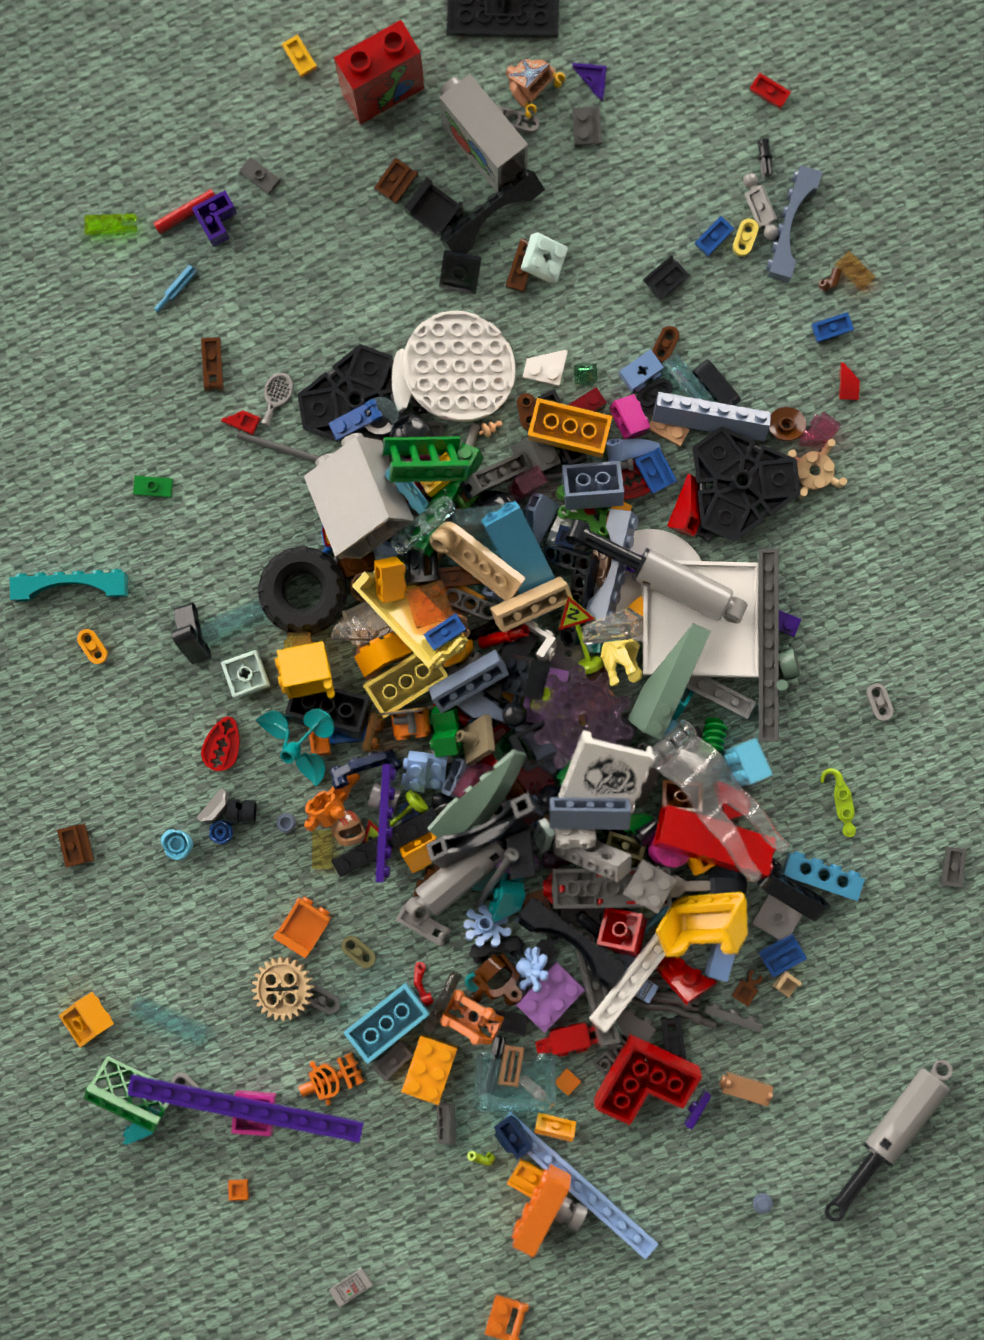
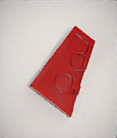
[655,956,717,1005]

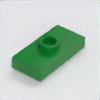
[133,476,173,498]

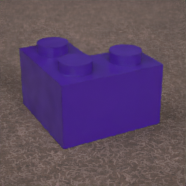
[192,190,237,247]

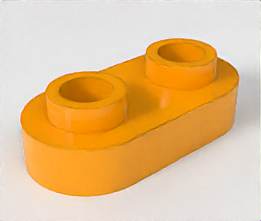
[77,629,108,665]

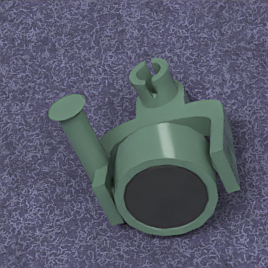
[750,644,801,691]

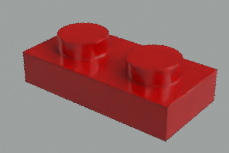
[749,72,791,110]

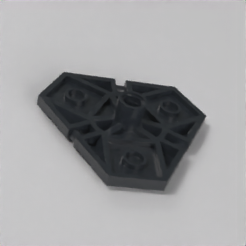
[297,344,403,443]
[692,426,800,543]

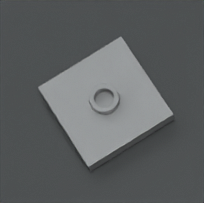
[751,894,802,940]

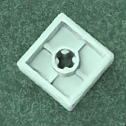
[521,233,568,283]
[221,650,270,699]

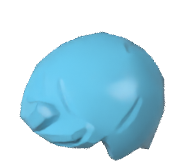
[160,829,194,861]

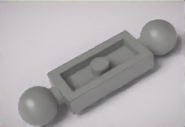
[743,173,779,240]

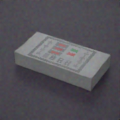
[329,1267,373,1307]

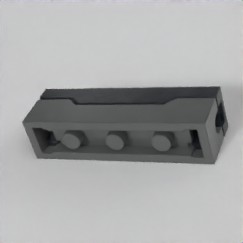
[459,451,533,500]

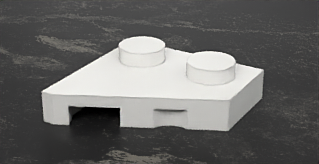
[523,350,568,387]

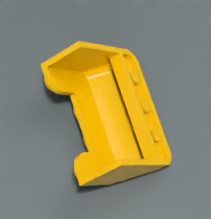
[656,892,748,957]

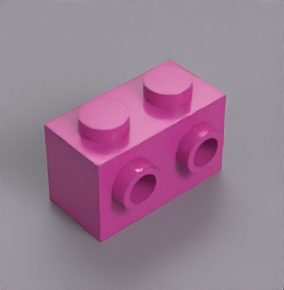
[609,394,650,439]

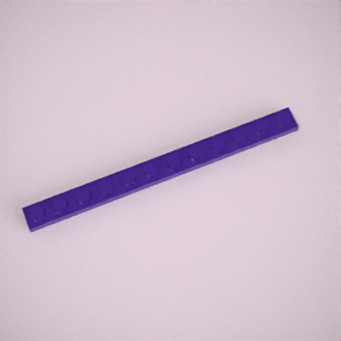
[127,1074,364,1143]

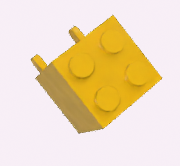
[275,641,335,699]

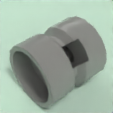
[368,783,401,812]
[554,1197,588,1232]

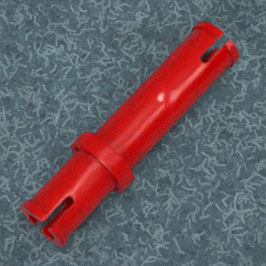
[478,624,530,649]

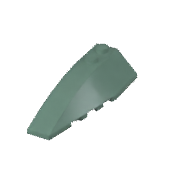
[628,623,711,740]
[428,750,527,838]

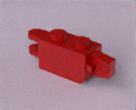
[535,1021,598,1057]

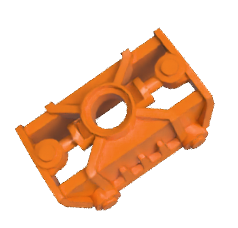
[440,989,504,1045]

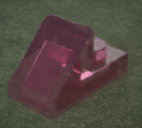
[507,465,548,502]

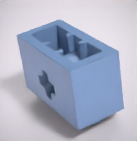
[619,349,664,393]

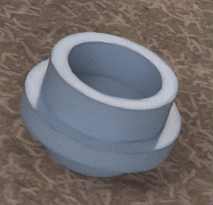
[277,813,296,833]
[753,1193,773,1214]

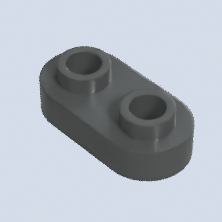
[308,985,341,1014]

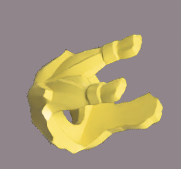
[600,635,643,686]

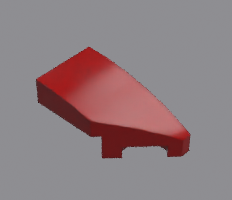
[839,362,860,400]

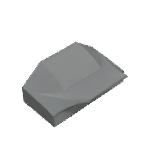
[197,788,230,823]

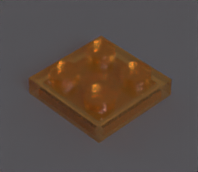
[405,580,453,629]
[362,712,385,753]

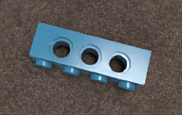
[782,851,865,901]

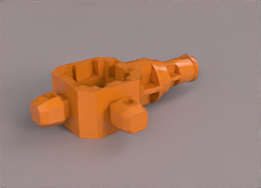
[304,773,361,832]

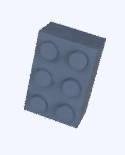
[562,461,624,510]

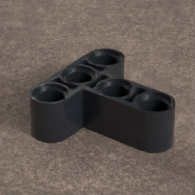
[172,602,212,665]

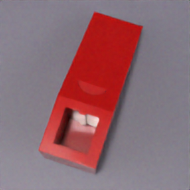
[667,474,700,537]

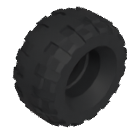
[258,546,348,636]

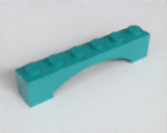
[9,569,128,602]

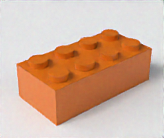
[511,1164,571,1258]

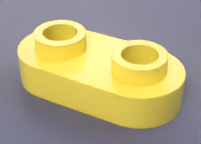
[733,219,758,257]

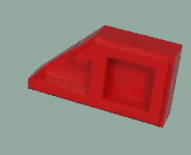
[221,410,261,436]

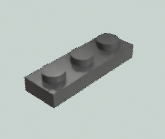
[703,1002,763,1032]

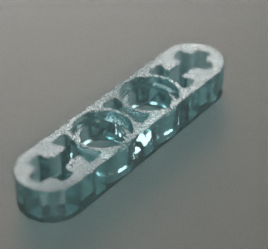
[391,496,455,554]

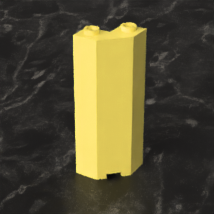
[352,570,468,668]

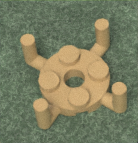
[787,439,847,499]

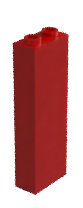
[653,805,776,879]

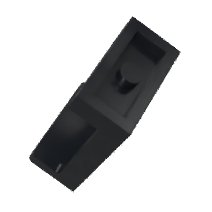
[404,177,464,238]

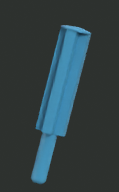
[154,265,198,312]

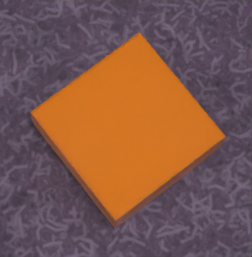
[554,1068,581,1096]
[228,1179,249,1201]

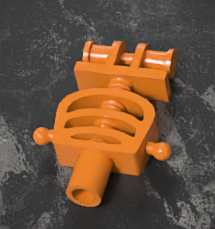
[299,1052,365,1106]

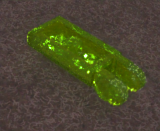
[84,214,137,235]

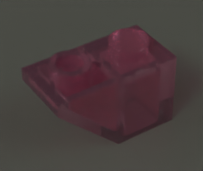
[798,411,842,447]
[452,762,494,798]

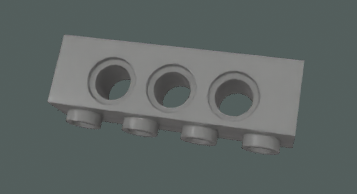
[554,838,631,882]

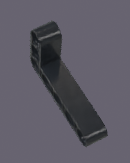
[543,544,600,647]

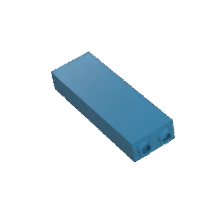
[481,502,555,621]

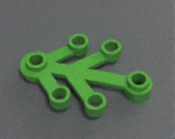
[556,484,610,540]

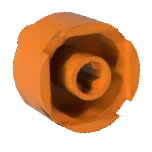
[391,708,432,740]

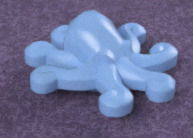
[463,904,511,948]
[516,946,548,993]

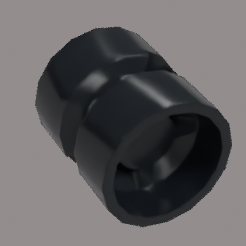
[226,799,257,825]

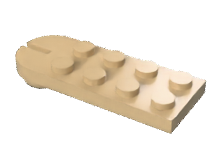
[430,522,526,601]

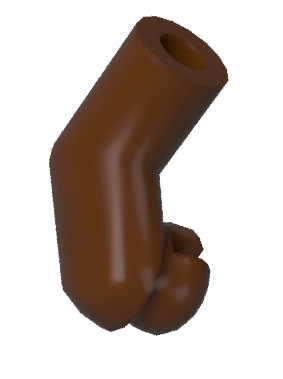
[818,268,841,292]

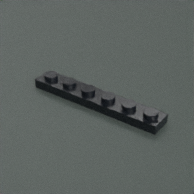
[331,807,438,877]

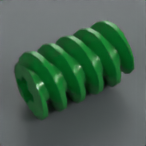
[698,717,728,761]

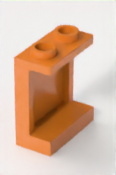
[273,896,332,959]

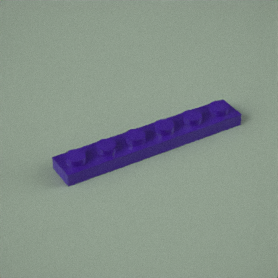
[375,764,396,883]

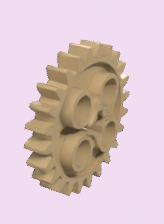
[252,957,314,1021]

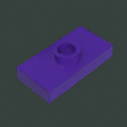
[684,1089,711,1130]

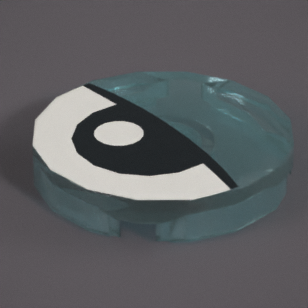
[365,397,399,435]

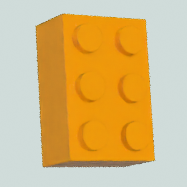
[401,1033,458,1105]

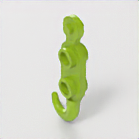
[820,768,856,837]

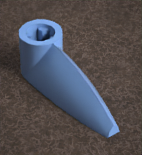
[605,438,661,462]

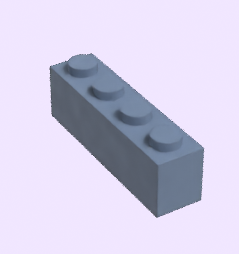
[429,649,509,713]
[549,797,631,830]

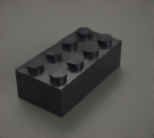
[285,688,372,740]

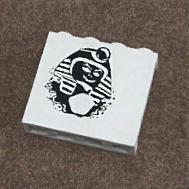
[558,731,655,814]

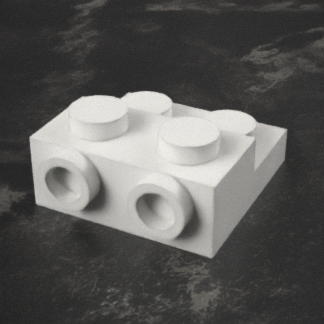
[555,829,596,849]

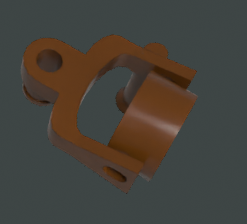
[471,953,522,1006]

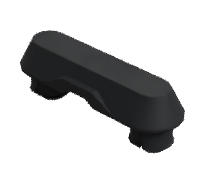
[469,936,525,964]

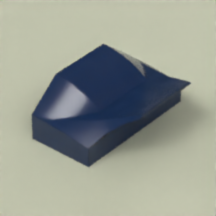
[494,1114,534,1159]

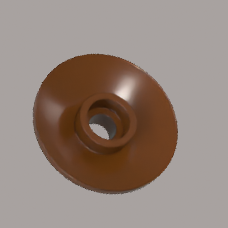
[769,407,806,441]

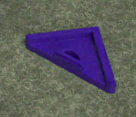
[572,63,607,101]

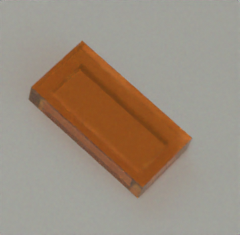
[835,251,875,291]

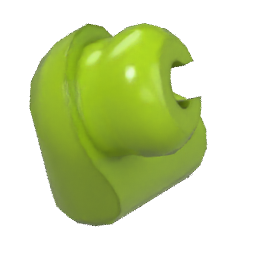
[467,1151,496,1166]

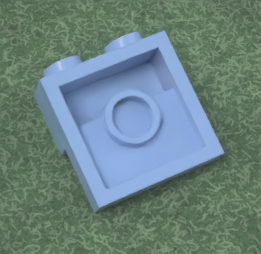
[401,750,448,793]

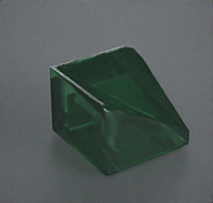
[574,362,598,385]

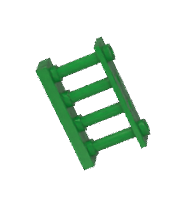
[382,436,470,482]

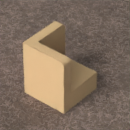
[772,971,802,998]

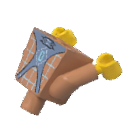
[506,59,565,119]

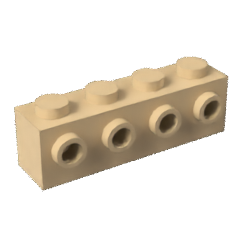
[490,577,573,632]

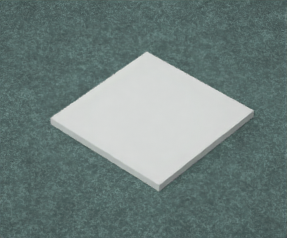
[642,560,759,678]

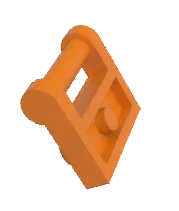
[484,1294,530,1340]

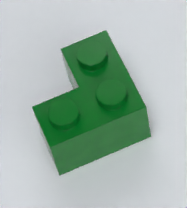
[429,705,462,757]

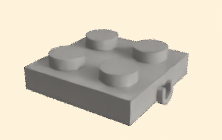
[623,860,677,914]

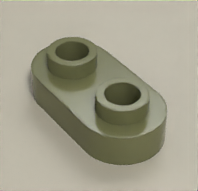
[341,936,376,968]

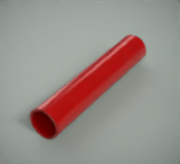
[153,189,215,234]

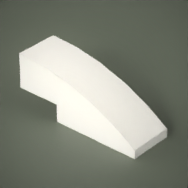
[392,349,411,413]

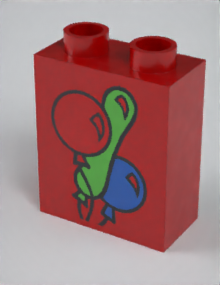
[334,20,425,125]

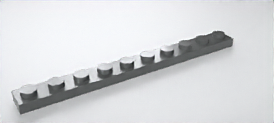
[759,549,779,742]

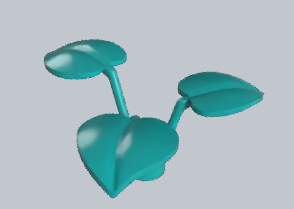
[255,709,334,786]

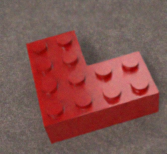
[593,1034,702,1125]

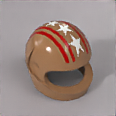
[331,810,366,846]

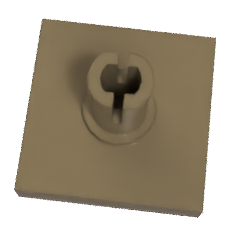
[456,714,495,766]

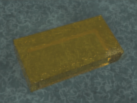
[312,830,332,869]

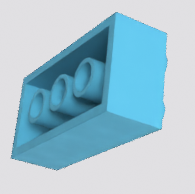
[721,738,773,787]
[343,982,430,1064]

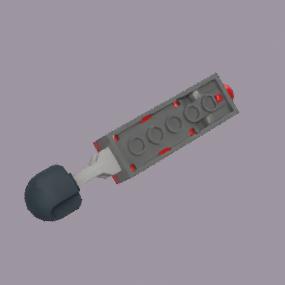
[543,866,748,909]

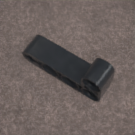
[757,857,830,922]

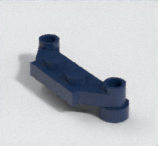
[329,749,402,789]

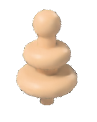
[479,421,502,438]

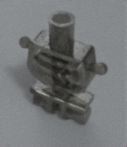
[424,970,462,1034]

